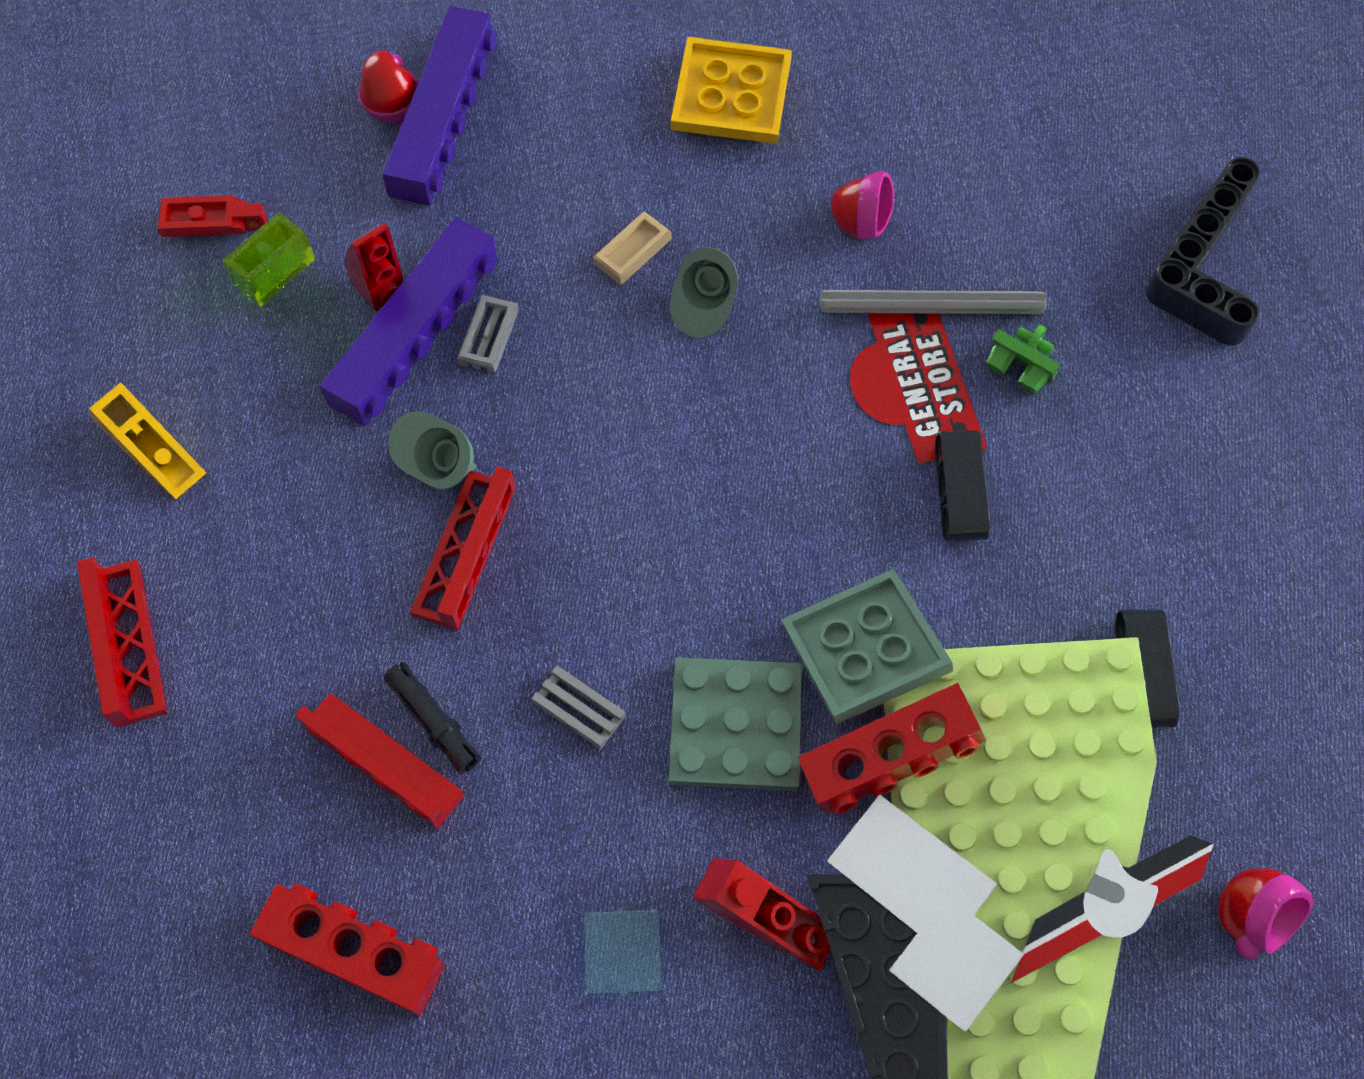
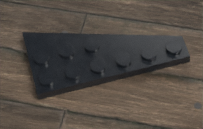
[806,874,949,1079]

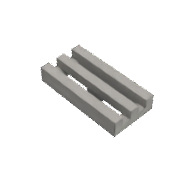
[457,295,519,374]
[531,665,626,750]

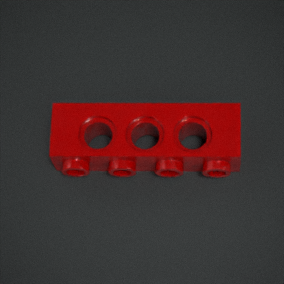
[798,682,986,814]
[249,883,446,1017]

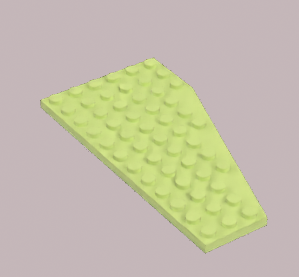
[884,637,1157,1079]

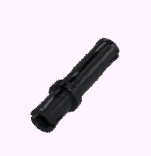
[383,662,481,775]

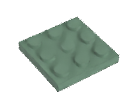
[781,569,953,725]
[669,657,802,792]

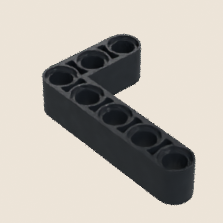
[1145,157,1261,346]

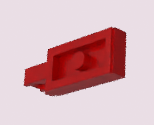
[157,195,267,237]

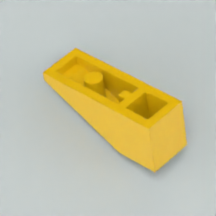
[89,383,206,500]

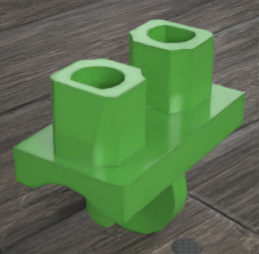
[987,325,1060,394]

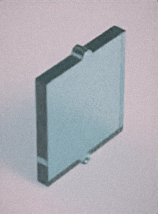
[585,907,661,998]

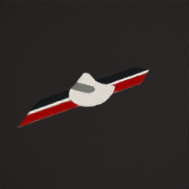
[1011,835,1214,983]

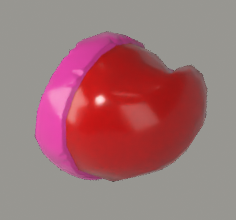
[358,50,419,124]
[830,171,894,240]
[1218,868,1314,960]

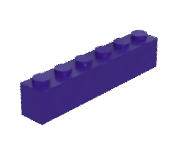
[382,6,497,205]
[319,217,497,426]

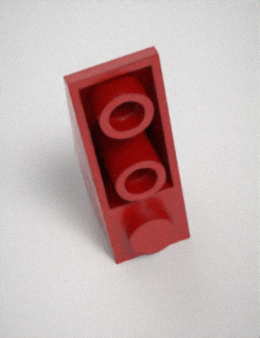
[343,222,404,312]
[692,858,831,971]

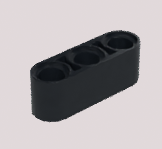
[935,430,990,541]
[1115,609,1180,728]

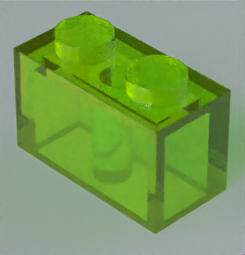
[222,212,315,307]

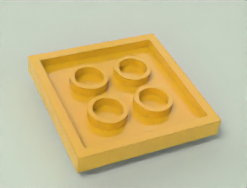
[671,37,792,144]

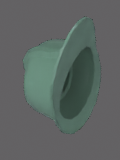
[670,247,738,338]
[388,411,477,490]

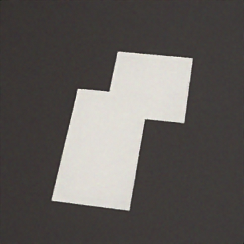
[827,795,1024,1032]

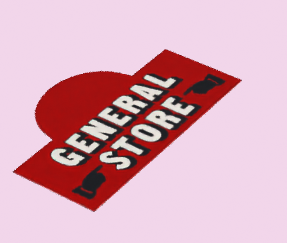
[850,313,988,464]

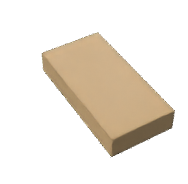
[593,211,671,285]

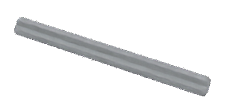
[820,290,1047,314]

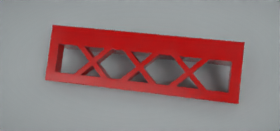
[410,467,516,631]
[77,557,168,728]
[295,693,465,830]

